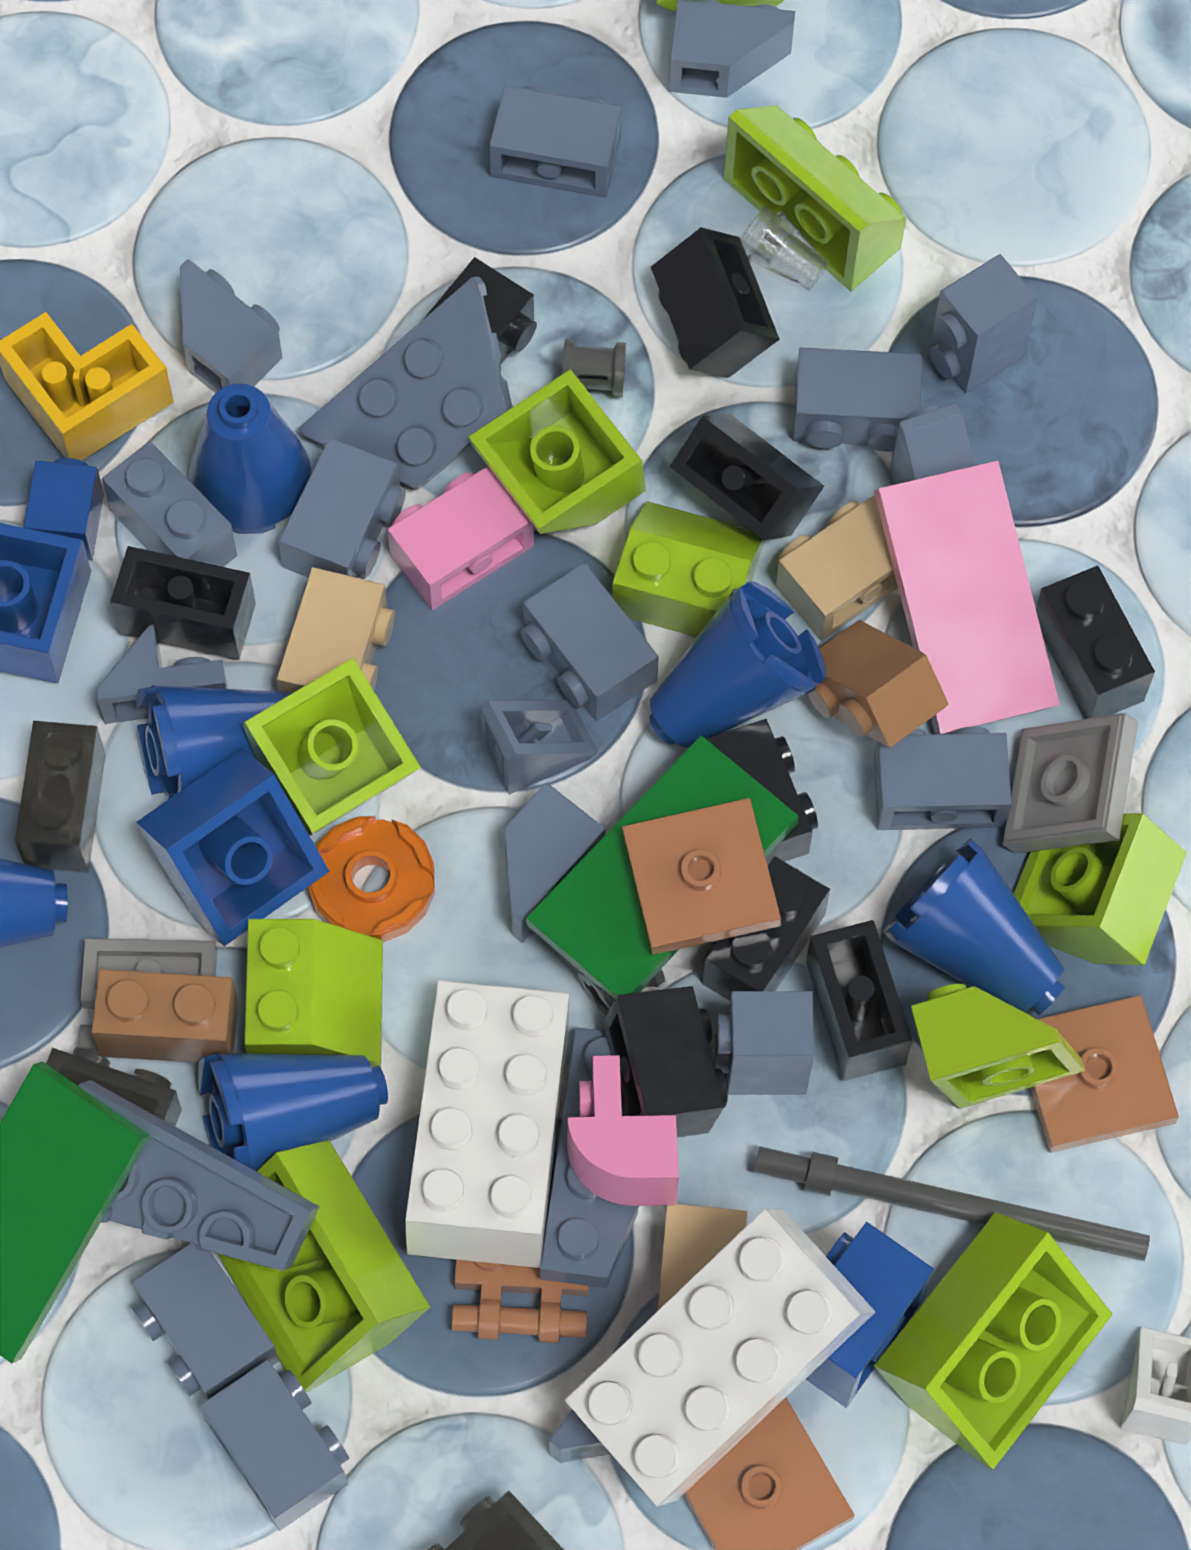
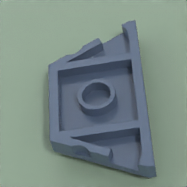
[298,277,513,489]

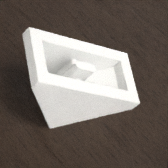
[1120,1327,1191,1445]

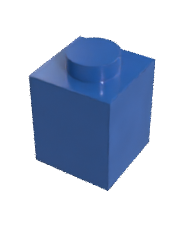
[23,458,104,561]

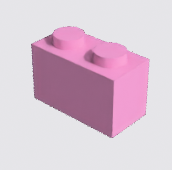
[387,466,534,611]

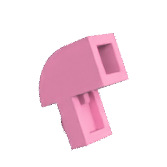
[567,1055,679,1206]

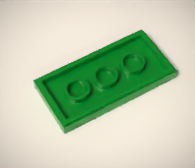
[526,735,798,1001]
[0,1062,151,1364]

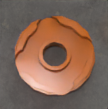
[308,816,435,942]

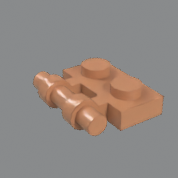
[452,1223,589,1343]

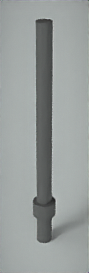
[754,1146,1150,1261]

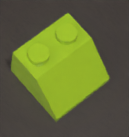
[468,369,646,534]
[612,501,765,637]
[243,658,421,836]
[1014,813,1187,966]
[245,919,383,1067]
[911,984,1085,1109]

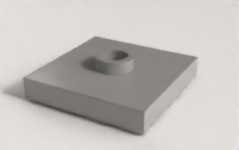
[1002,713,1138,853]

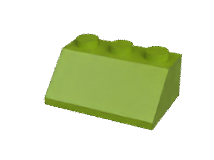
[724,105,906,292]
[217,1140,430,1392]
[874,1212,1113,1470]

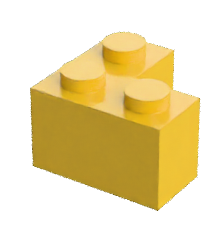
[0,312,174,461]

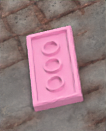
[874,461,1060,734]

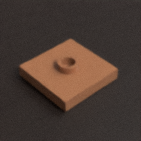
[622,798,781,955]
[1031,995,1179,1153]
[683,1398,855,1550]

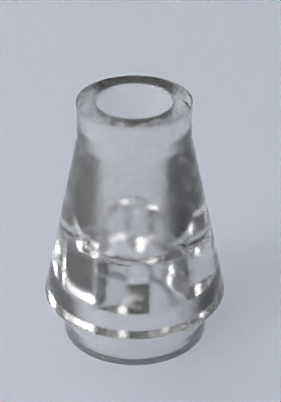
[741,207,830,291]

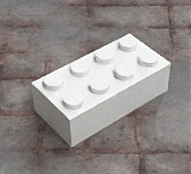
[405,980,570,1268]
[565,1209,876,1507]

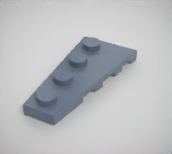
[540,1027,639,1288]
[79,1080,320,1271]

